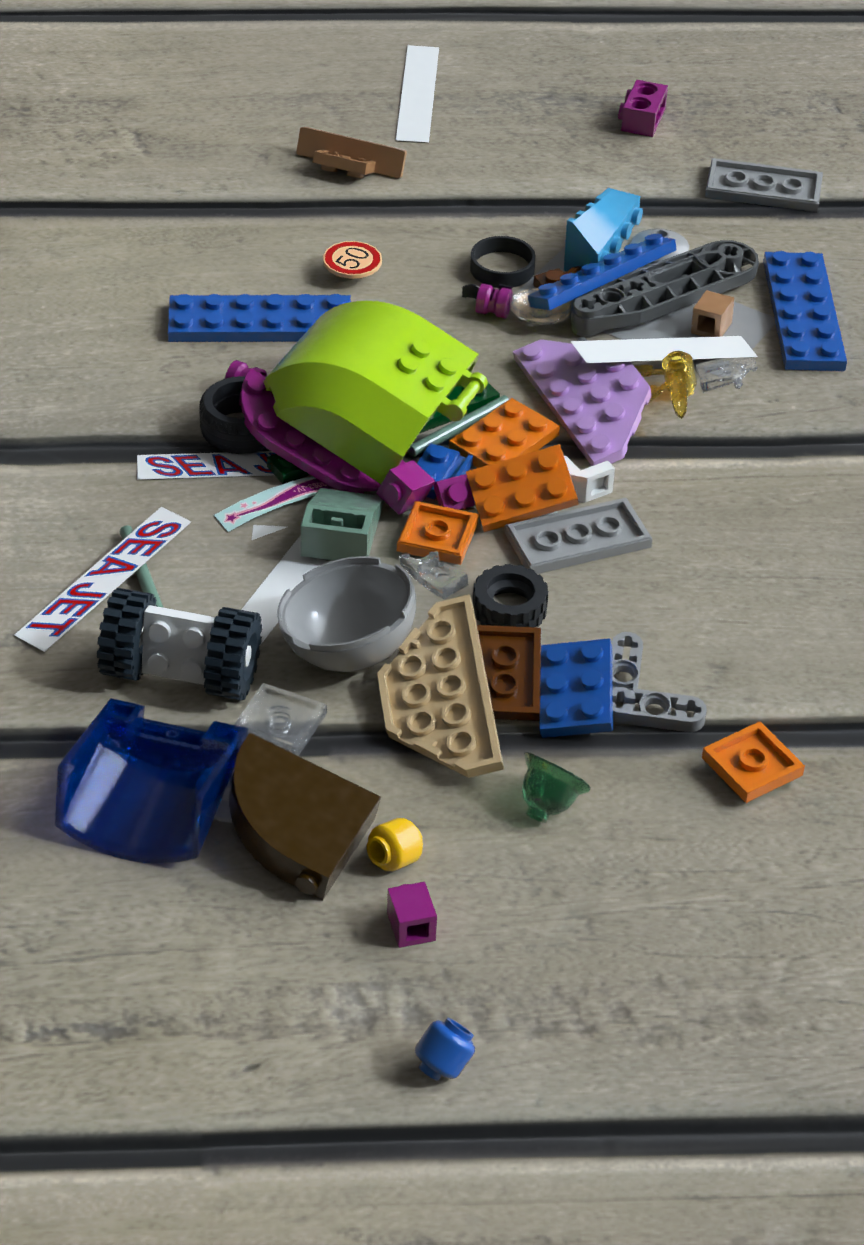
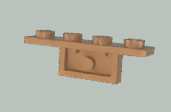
[296,127,407,178]

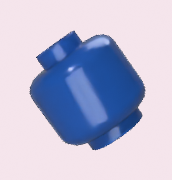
[415,1018,475,1081]

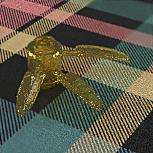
[634,350,697,419]

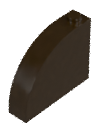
[229,733,381,900]

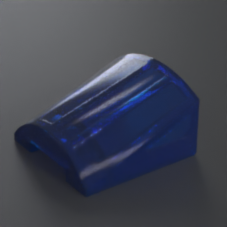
[55,698,249,864]

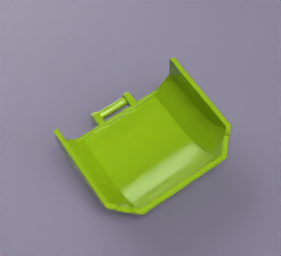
[264,300,488,484]

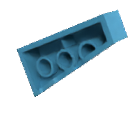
[564,188,643,271]

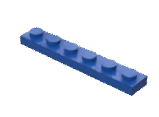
[527,234,677,311]

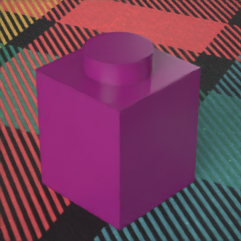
[376,460,435,514]
[387,881,437,948]

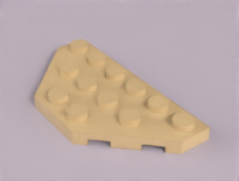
[377,594,504,778]

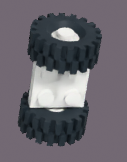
[97,588,262,700]

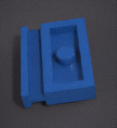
[417,443,473,500]

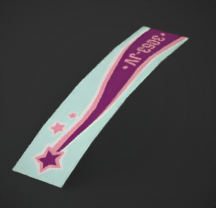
[214,476,337,532]

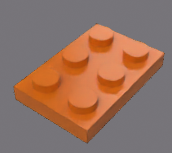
[449,398,560,468]
[466,444,579,532]

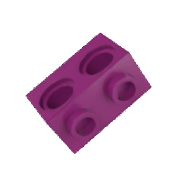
[618,79,668,137]

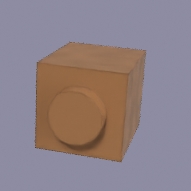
[691,290,734,337]

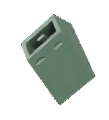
[301,488,384,560]

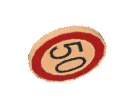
[323,241,382,279]

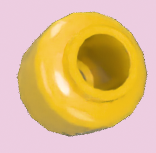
[367,818,423,872]

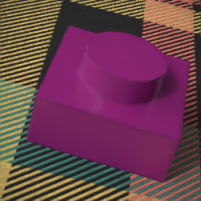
[433,474,475,510]

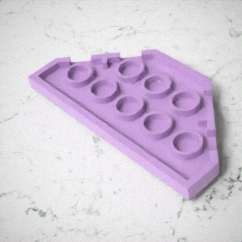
[513,339,652,466]

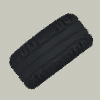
[199,376,266,454]

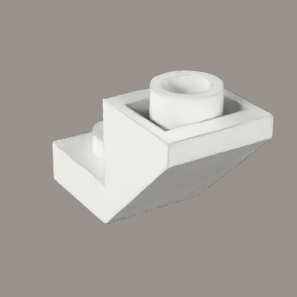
[564,456,615,503]

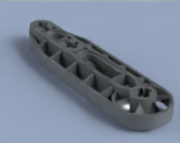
[571,240,759,337]

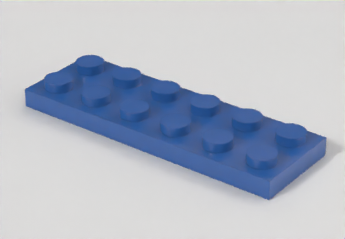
[763,251,847,371]
[168,294,351,342]

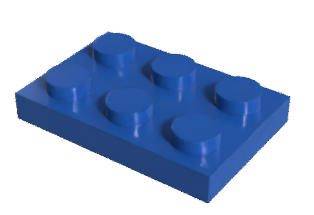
[540,638,613,738]

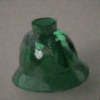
[522,752,591,823]

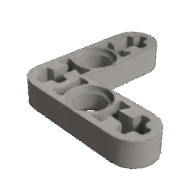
[612,632,707,732]

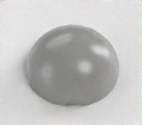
[277,556,416,672]

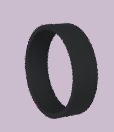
[470,236,536,288]

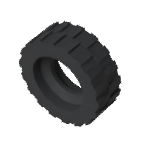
[473,564,549,627]

